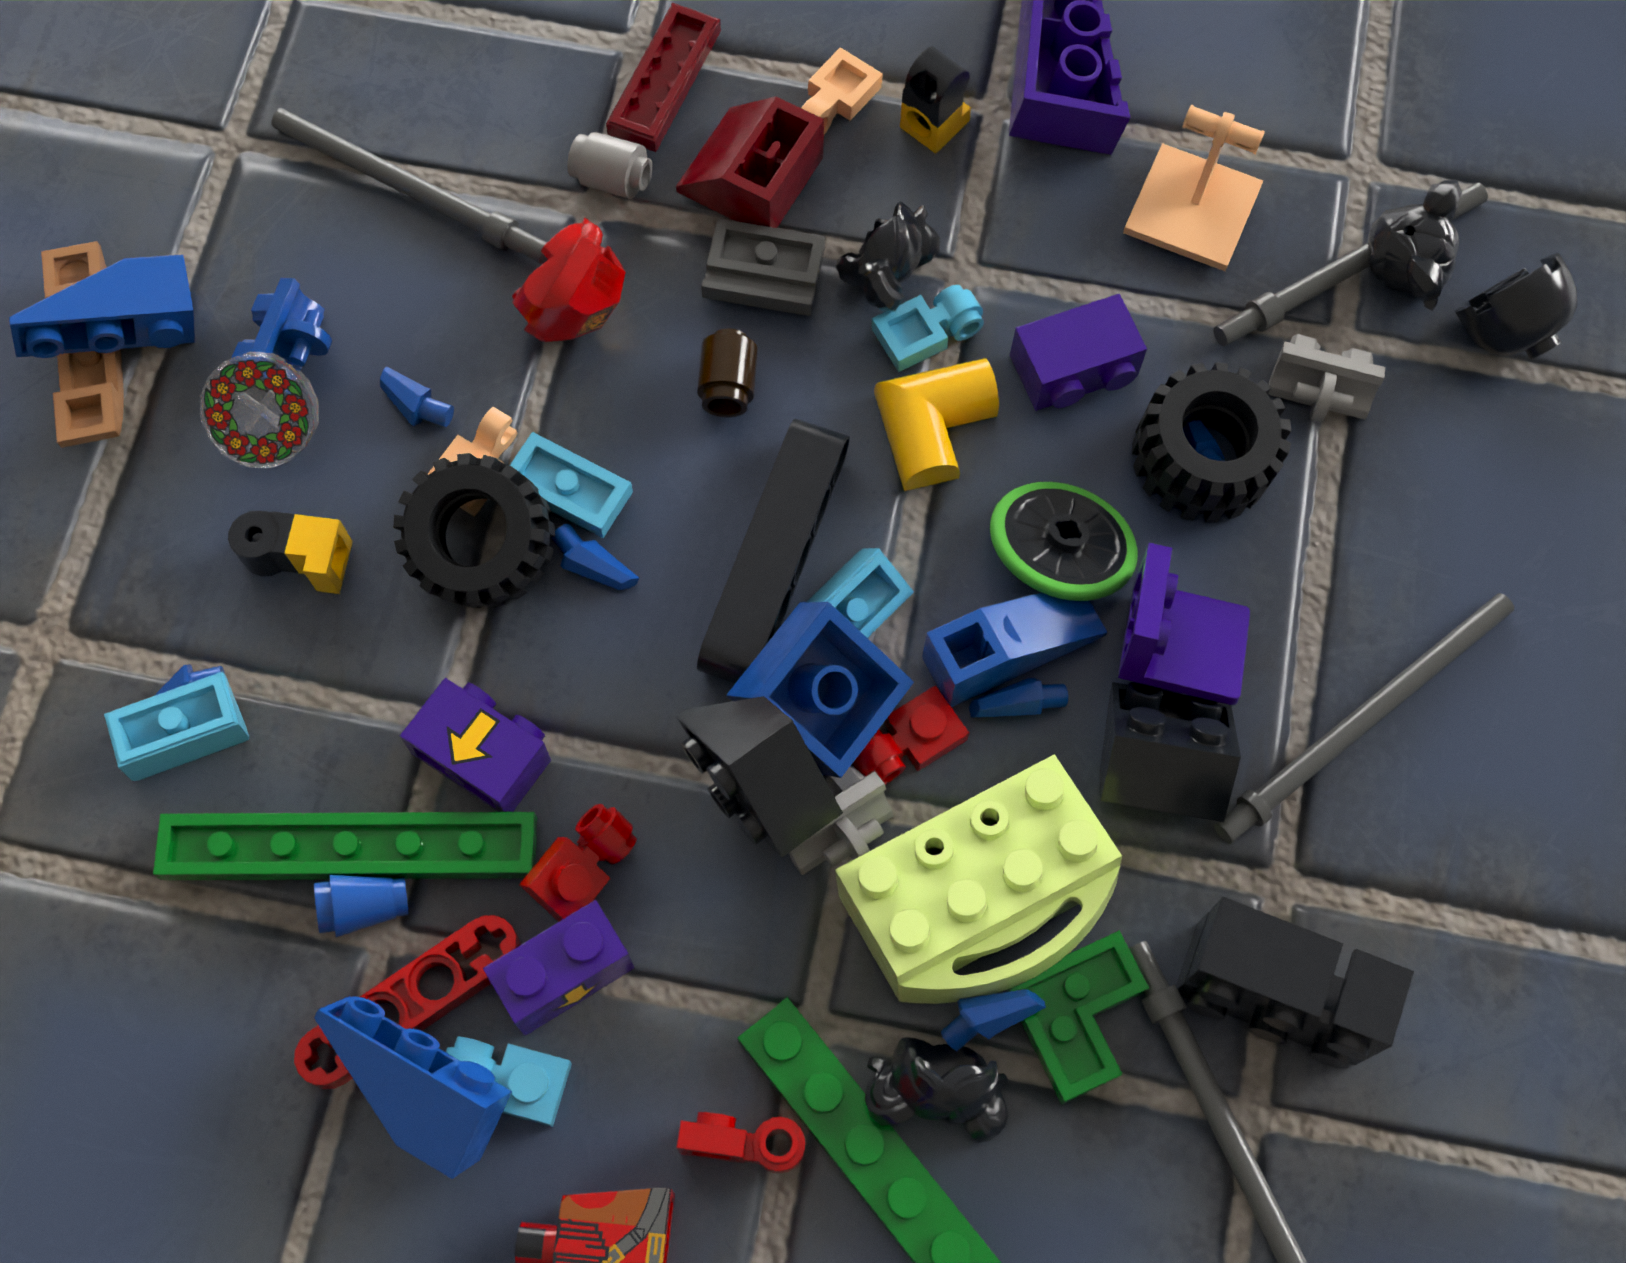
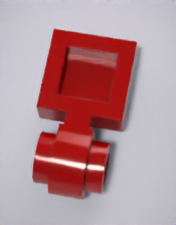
[852,685,970,785]
[519,804,637,922]
[677,1112,805,1173]

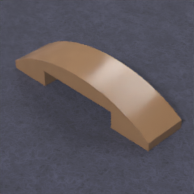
[41,241,124,448]

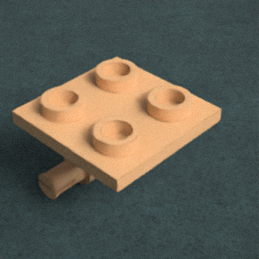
[1123,105,1265,272]

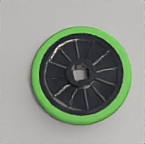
[990,482,1138,601]

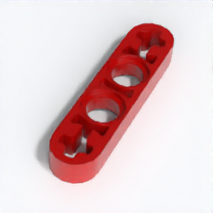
[294,915,521,1089]

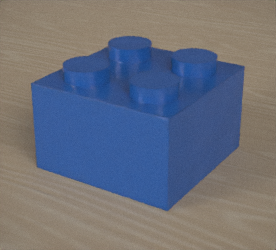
[726,602,914,778]

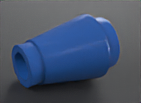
[314,875,409,938]

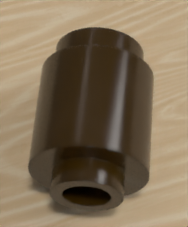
[697,328,758,417]

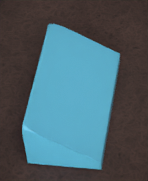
[807,548,914,638]
[104,671,249,781]

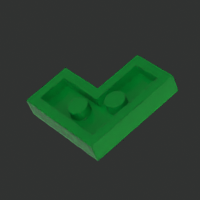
[1005,930,1149,1105]

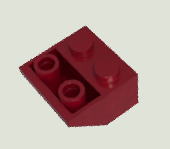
[676,96,824,228]

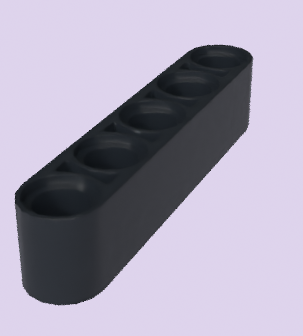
[697,418,850,683]

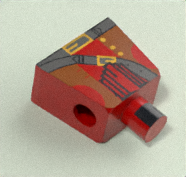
[515,1188,675,1263]

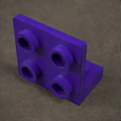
[1118,543,1250,705]

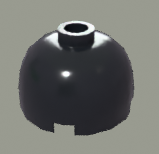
[1455,253,1577,359]

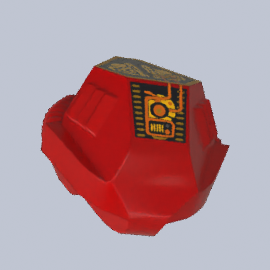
[512,217,626,342]

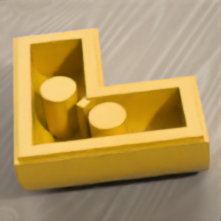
[874,358,999,491]

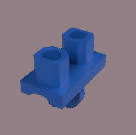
[231,278,332,395]

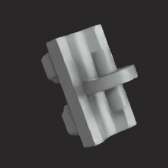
[1268,334,1386,423]
[789,765,894,875]

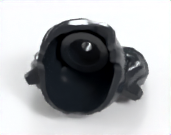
[1368,180,1462,311]
[836,201,940,311]
[865,1037,1009,1143]

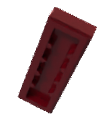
[606,2,721,152]

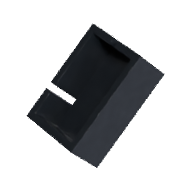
[1176,897,1414,1069]

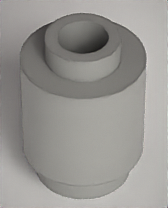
[567,132,653,199]

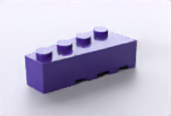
[1008,0,1130,155]

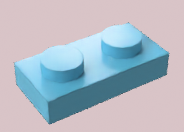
[510,432,633,538]

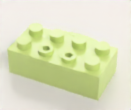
[835,754,1122,1004]

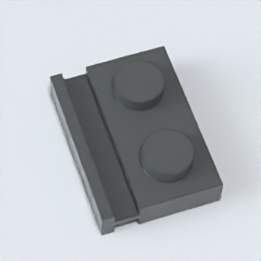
[701,218,826,316]

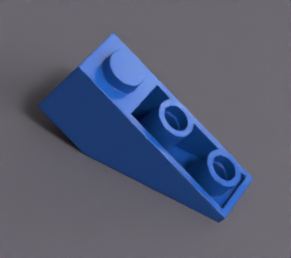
[9,255,195,358]
[922,593,1108,708]
[314,996,512,1179]

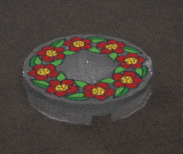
[200,352,319,469]

